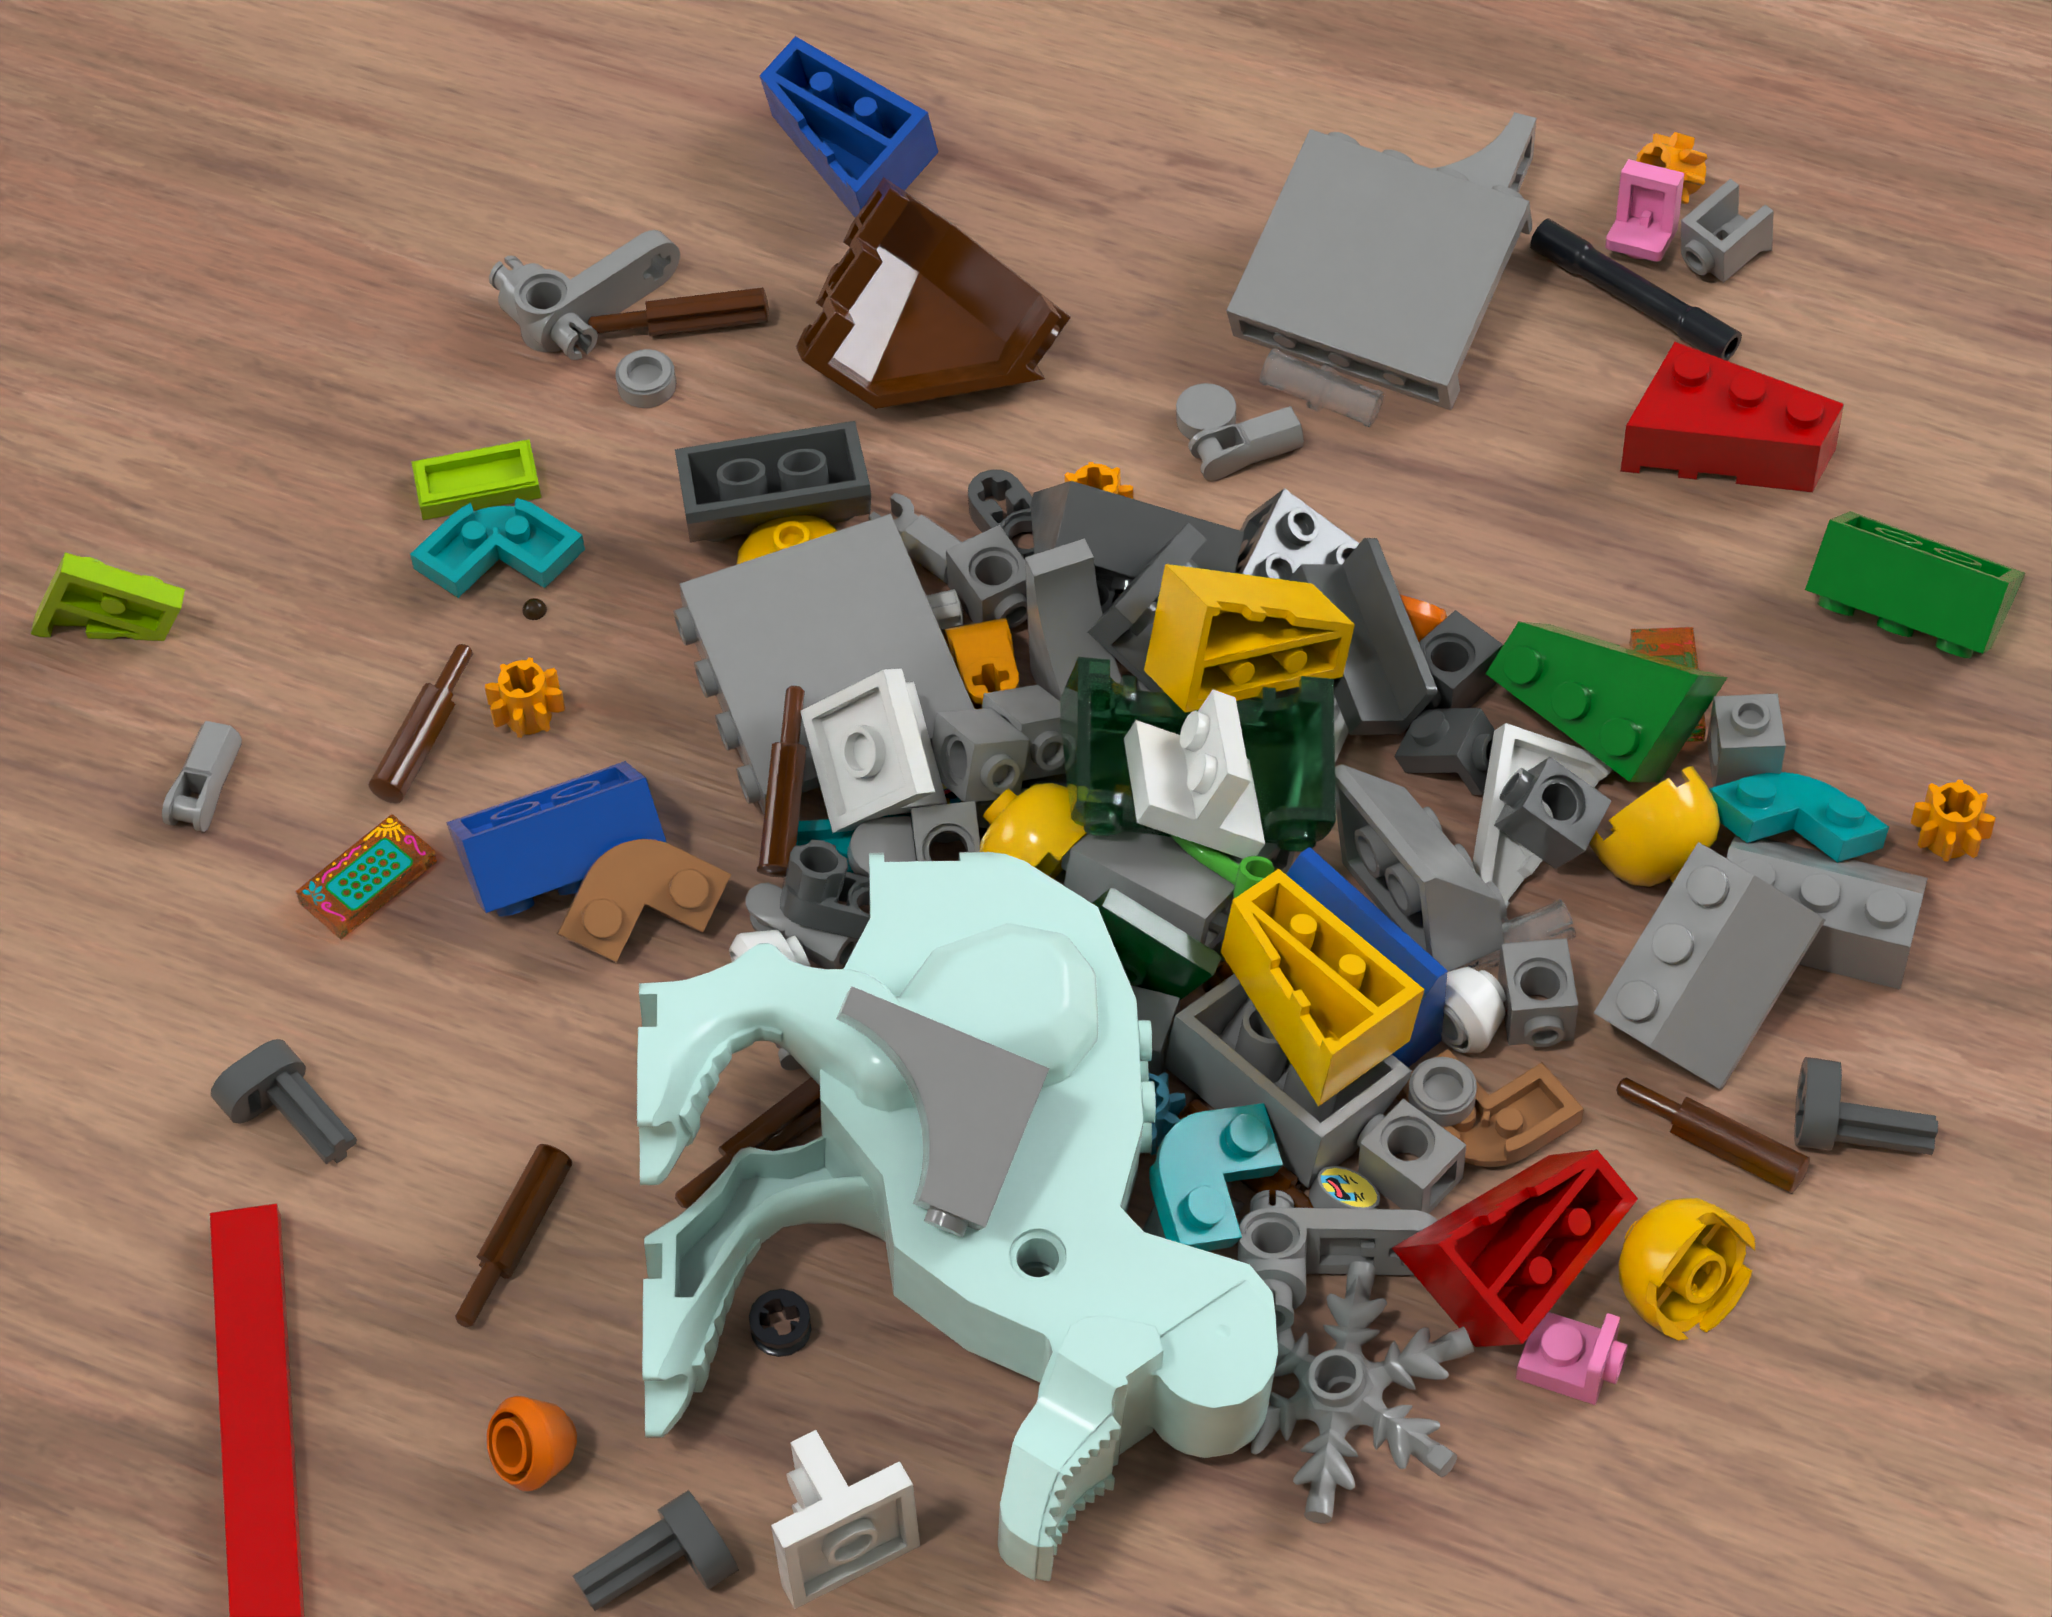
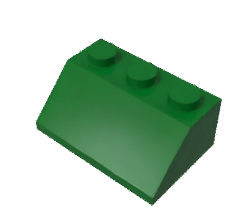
[1805,511,2025,659]

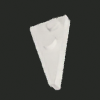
[1472,723,1612,908]

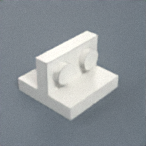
[800,668,947,833]
[1124,689,1265,859]
[771,1430,920,1609]

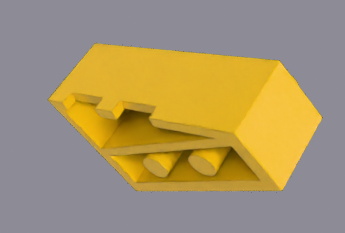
[1144,564,1355,713]
[1221,869,1425,1107]

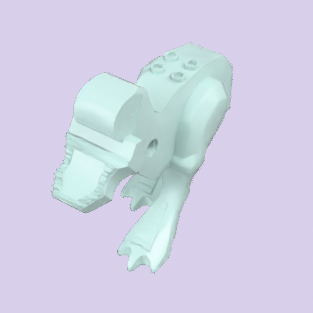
[637,852,1278,1581]

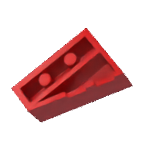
[1620,342,1844,492]
[1392,1149,1638,1347]

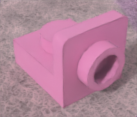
[1516,1312,1628,1405]

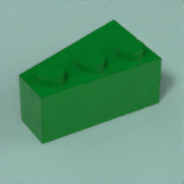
[1485,621,1728,783]

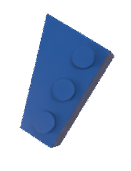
[760,36,938,218]

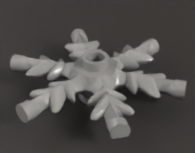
[1251,1261,1474,1523]

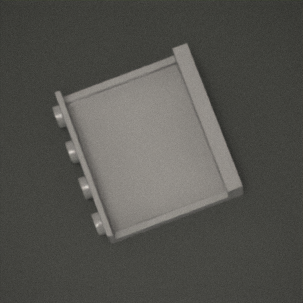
[1226,129,1532,410]
[673,513,974,814]

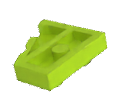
[31,552,185,641]

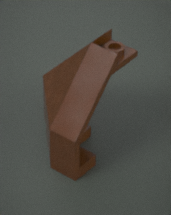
[796,177,1071,409]

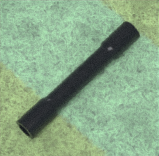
[1530,218,1742,361]

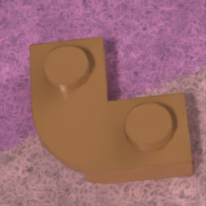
[557,839,731,963]
[1396,1049,1584,1167]

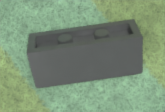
[1289,538,1437,735]

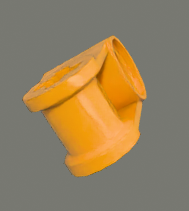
[944,618,1019,709]

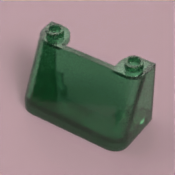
[1060,657,1336,852]

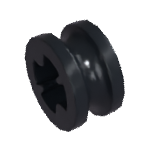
[749,1289,812,1357]

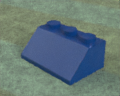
[446,761,667,917]
[1286,847,1448,1067]

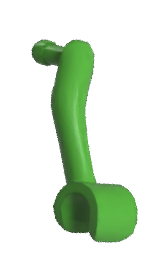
[1170,834,1274,898]

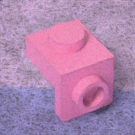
[1605,159,1685,262]

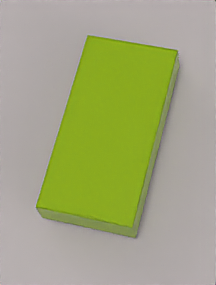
[411,439,541,520]

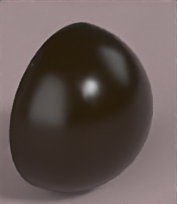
[522,598,547,620]

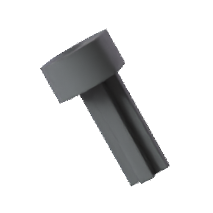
[211,1039,357,1164]
[1794,1057,1938,1155]
[573,1490,739,1611]

